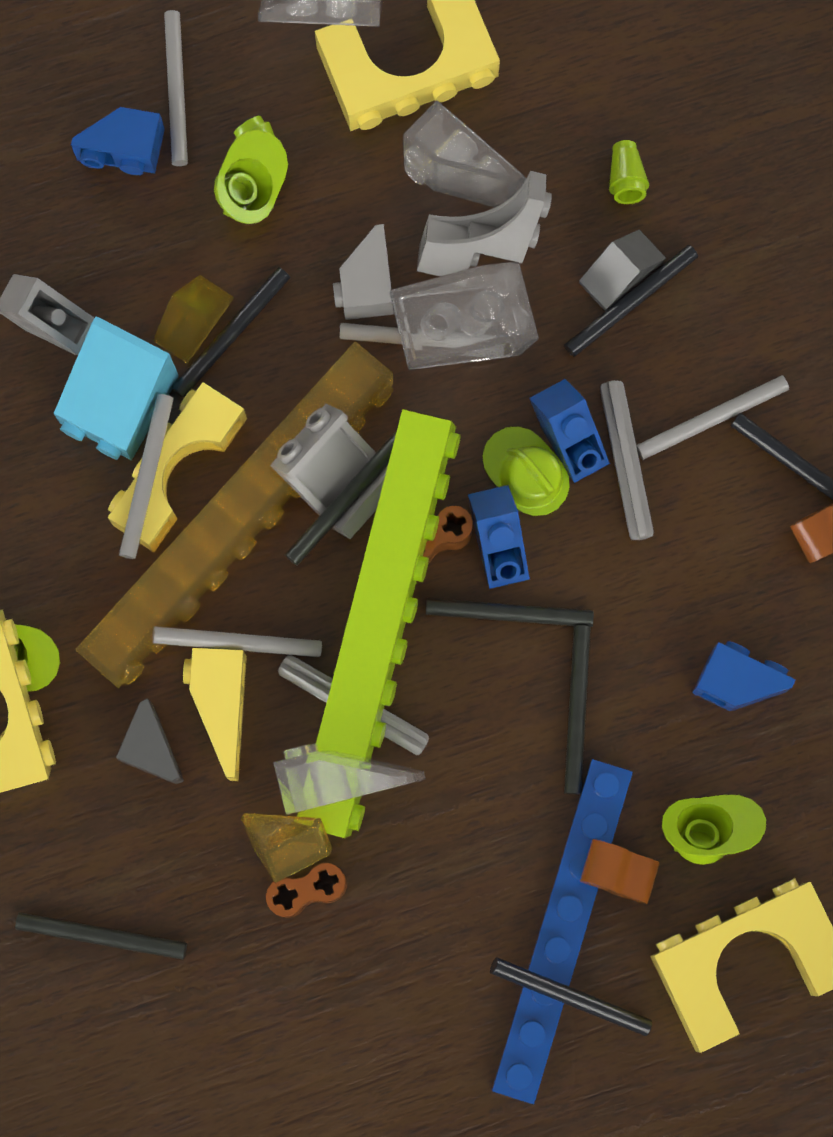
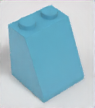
[54,316,179,461]

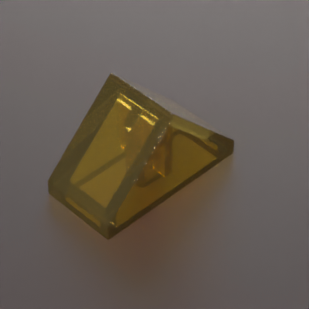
[153,275,234,364]
[241,813,332,883]

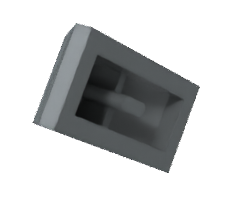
[579,230,667,311]
[116,699,184,784]

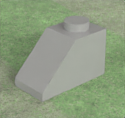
[333,224,394,320]
[0,274,94,355]

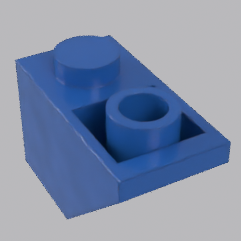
[71,107,165,175]
[529,379,610,483]
[468,485,530,589]
[692,641,796,711]

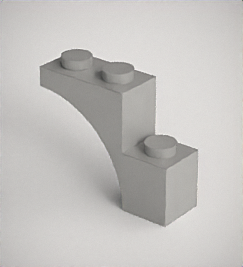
[417,171,552,282]

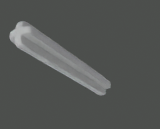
[600,380,654,540]
[278,655,429,755]

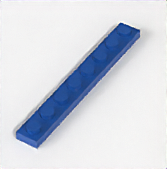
[492,759,633,1105]

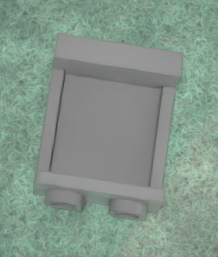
[270,404,388,539]

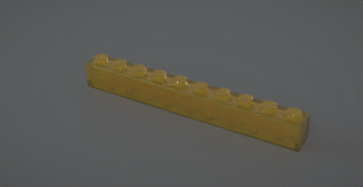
[75,341,394,688]

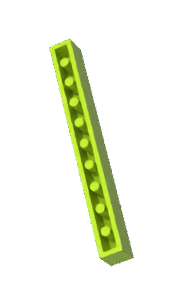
[295,409,460,838]

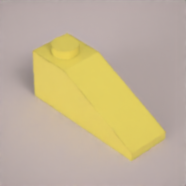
[183,648,247,781]

